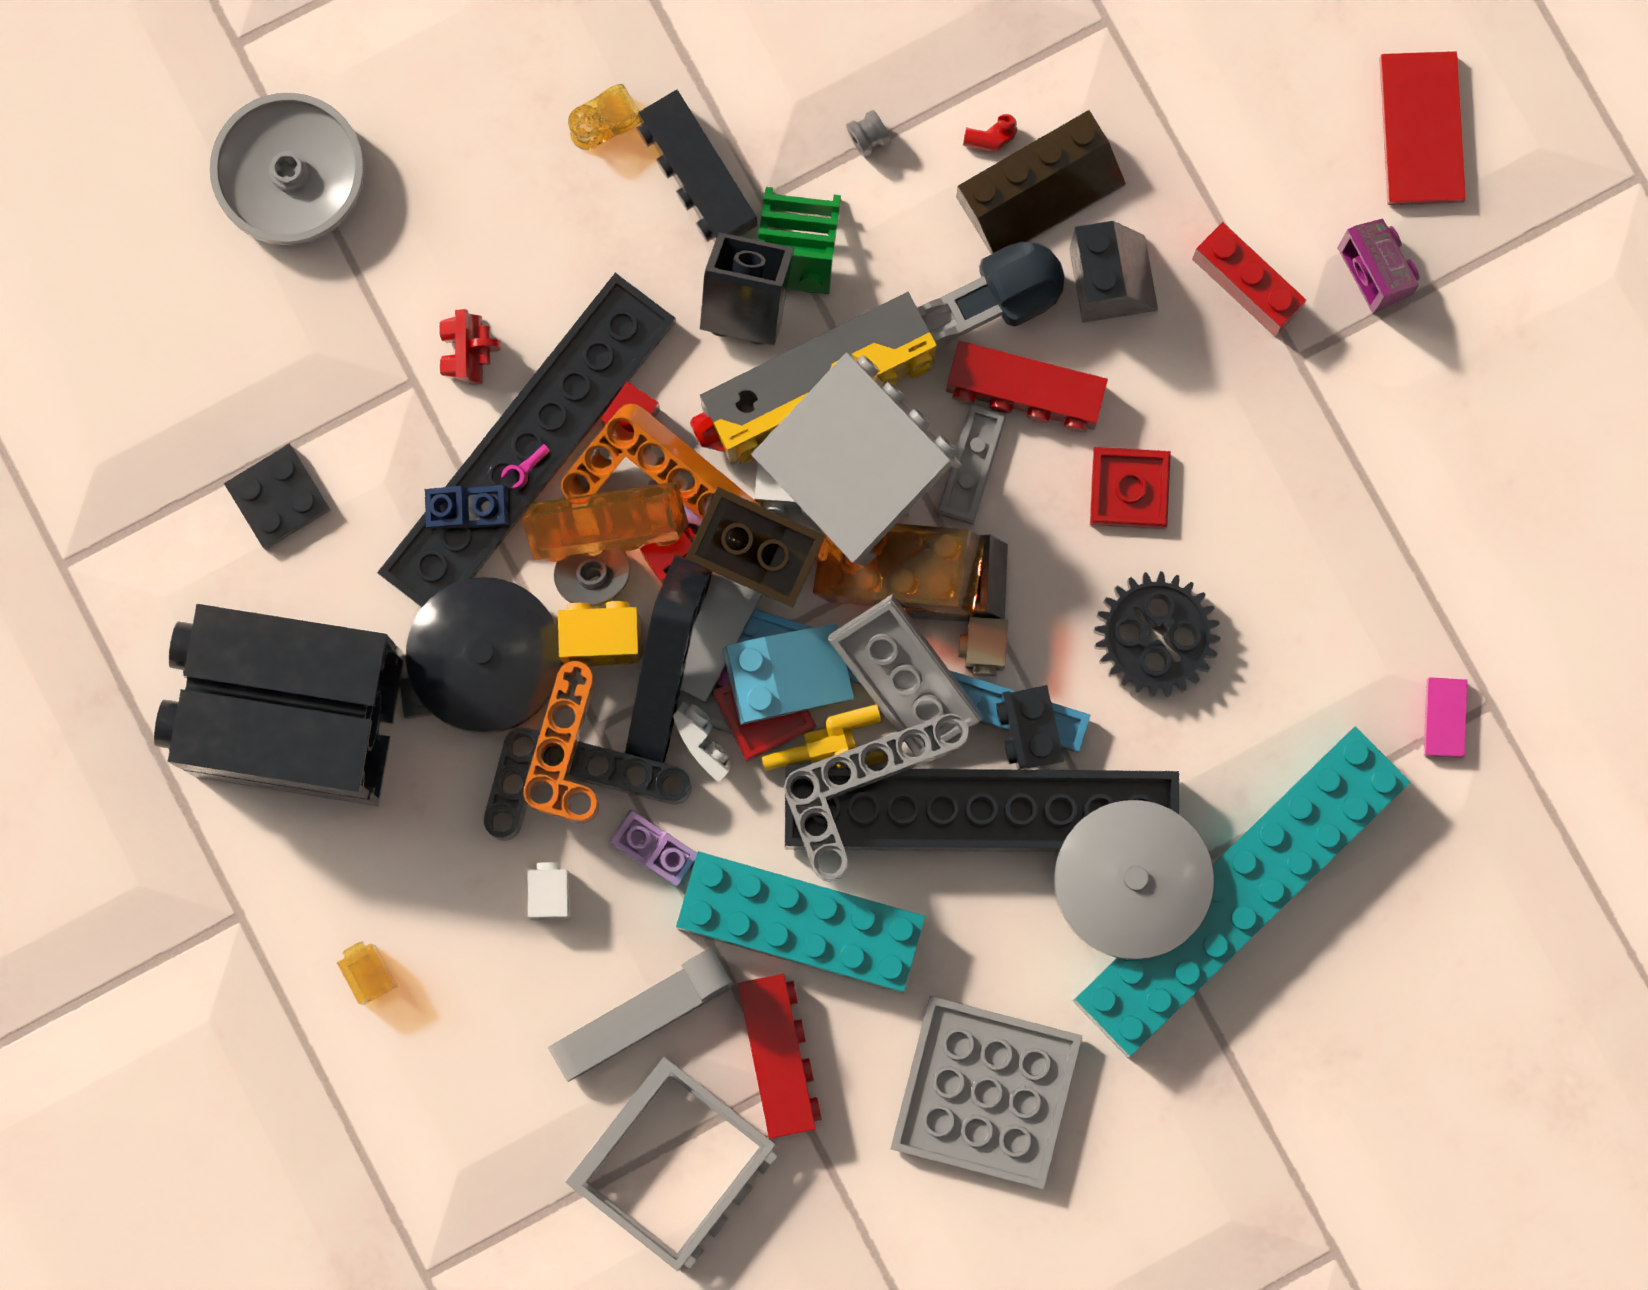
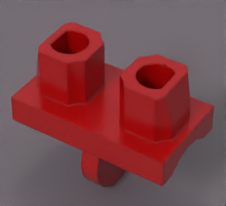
[439,309,501,385]

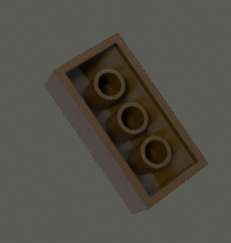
[956,110,1126,254]

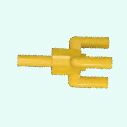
[761,704,887,772]

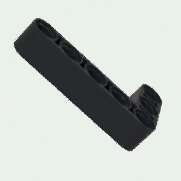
[625,555,712,763]
[483,727,692,841]

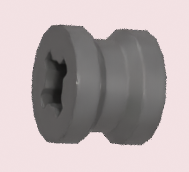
[846,110,891,158]

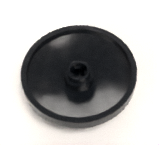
[406,577,562,734]

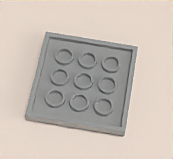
[890,996,1083,1190]

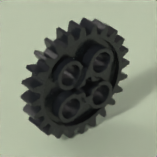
[1093,571,1221,698]

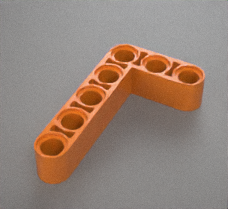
[561,404,762,520]

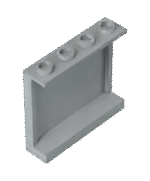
[751,352,962,567]

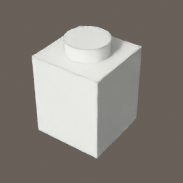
[527,862,570,920]

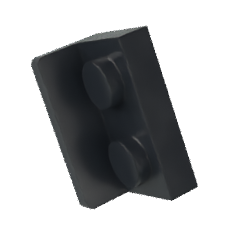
[996,685,1064,770]

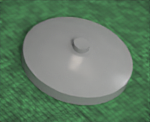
[210,93,365,245]
[1054,800,1214,960]

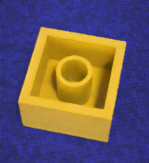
[558,601,642,666]

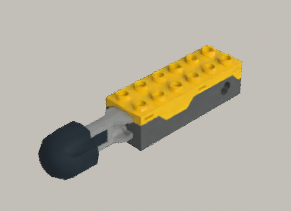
[690,242,1065,464]

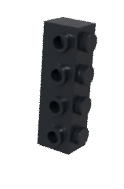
[636,89,758,243]

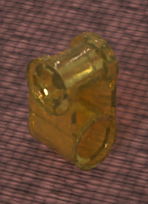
[568,84,640,150]

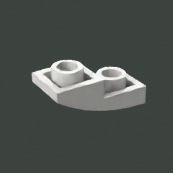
[673,701,734,782]

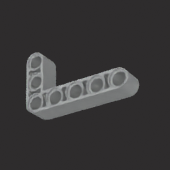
[784,713,969,882]
[548,947,735,1082]

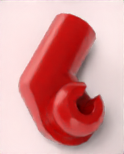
[963,114,1017,152]

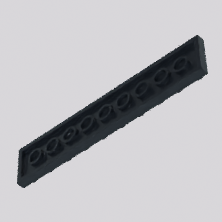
[377,272,676,608]

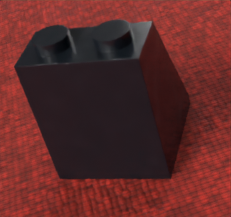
[1069,221,1158,323]
[700,232,794,346]

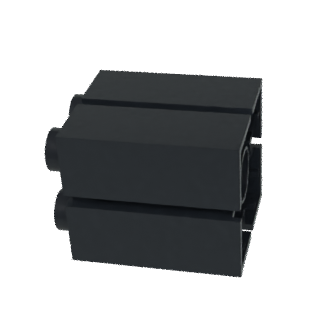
[154,604,405,807]

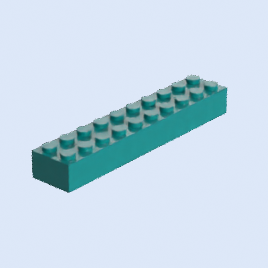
[1072,726,1411,1057]

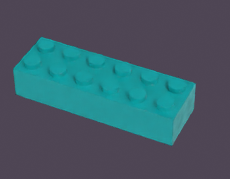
[676,851,925,994]

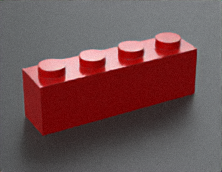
[946,340,1108,433]
[738,973,822,1139]

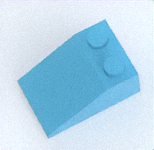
[722,623,854,725]

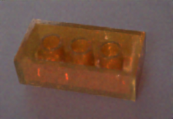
[813,523,985,616]

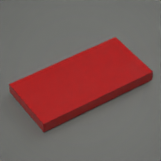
[1379,51,1466,205]

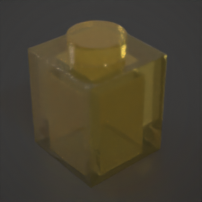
[336,941,398,1005]

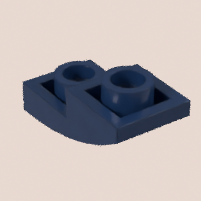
[425,485,509,528]

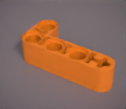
[523,661,599,824]

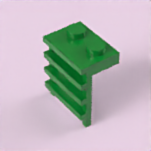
[758,187,841,294]

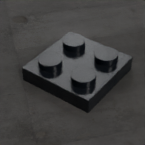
[224,443,331,550]

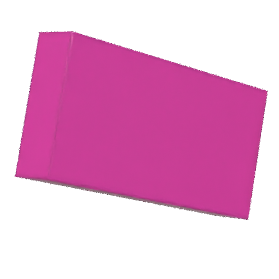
[1423,677,1468,758]

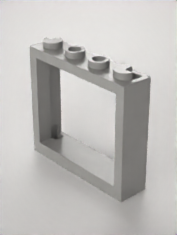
[565,1056,777,1272]

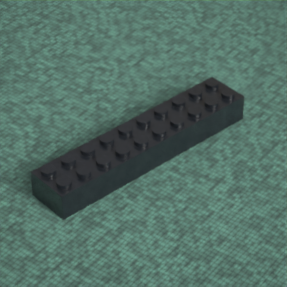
[785,767,1179,852]

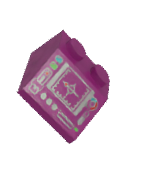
[1337,218,1420,314]

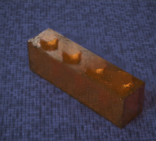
[522,481,689,562]

